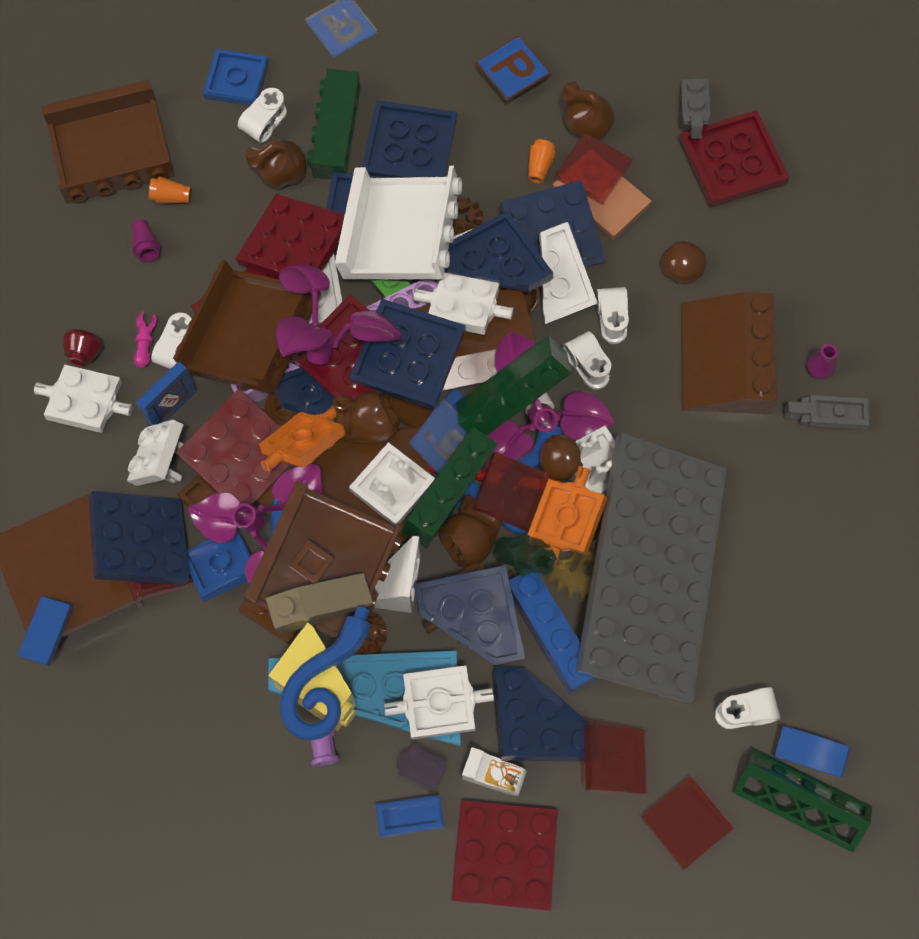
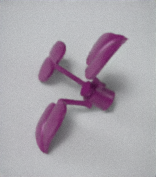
[276,265,402,365]
[486,332,614,471]
[188,464,323,585]

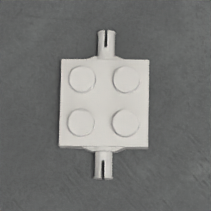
[414,272,514,335]
[34,365,133,433]
[384,665,494,740]

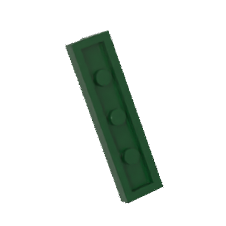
[733,748,872,853]

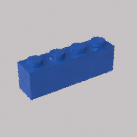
[509,567,597,696]

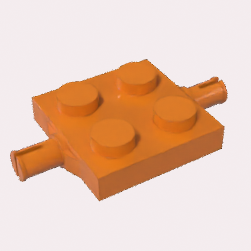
[259,405,345,472]
[527,466,607,568]

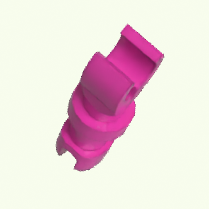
[134,311,157,368]

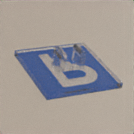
[305,0,378,58]
[409,399,468,475]

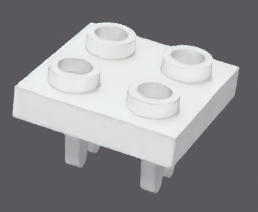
[127,420,183,486]
[568,426,615,495]
[349,442,435,527]

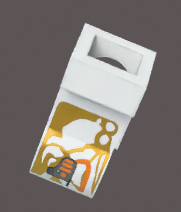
[462,747,527,796]

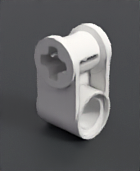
[238,88,287,143]
[596,287,629,344]
[152,312,192,369]
[563,331,611,390]
[715,687,781,729]

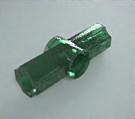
[492,535,557,576]

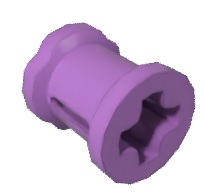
[311,729,340,767]

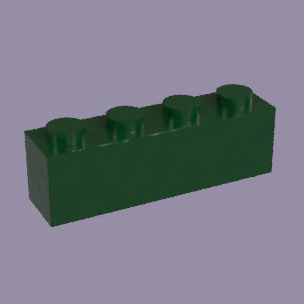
[307,69,361,179]
[456,335,572,435]
[402,427,498,549]

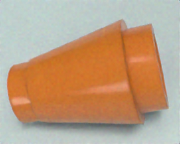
[527,139,557,183]
[149,176,191,204]

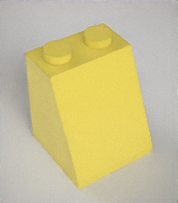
[268,623,357,731]

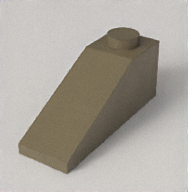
[266,573,374,635]

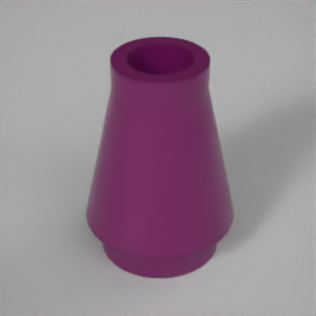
[131,219,161,262]
[807,344,838,379]

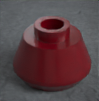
[63,329,103,366]

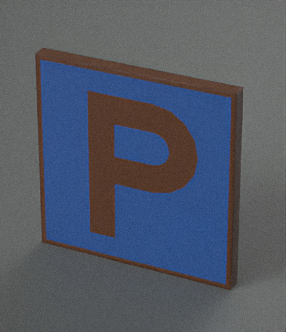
[475,36,551,102]

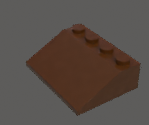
[413,289,537,392]
[681,292,777,414]

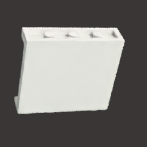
[335,166,462,279]

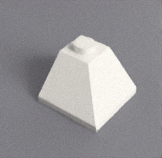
[373,536,421,613]

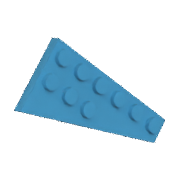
[268,651,461,747]

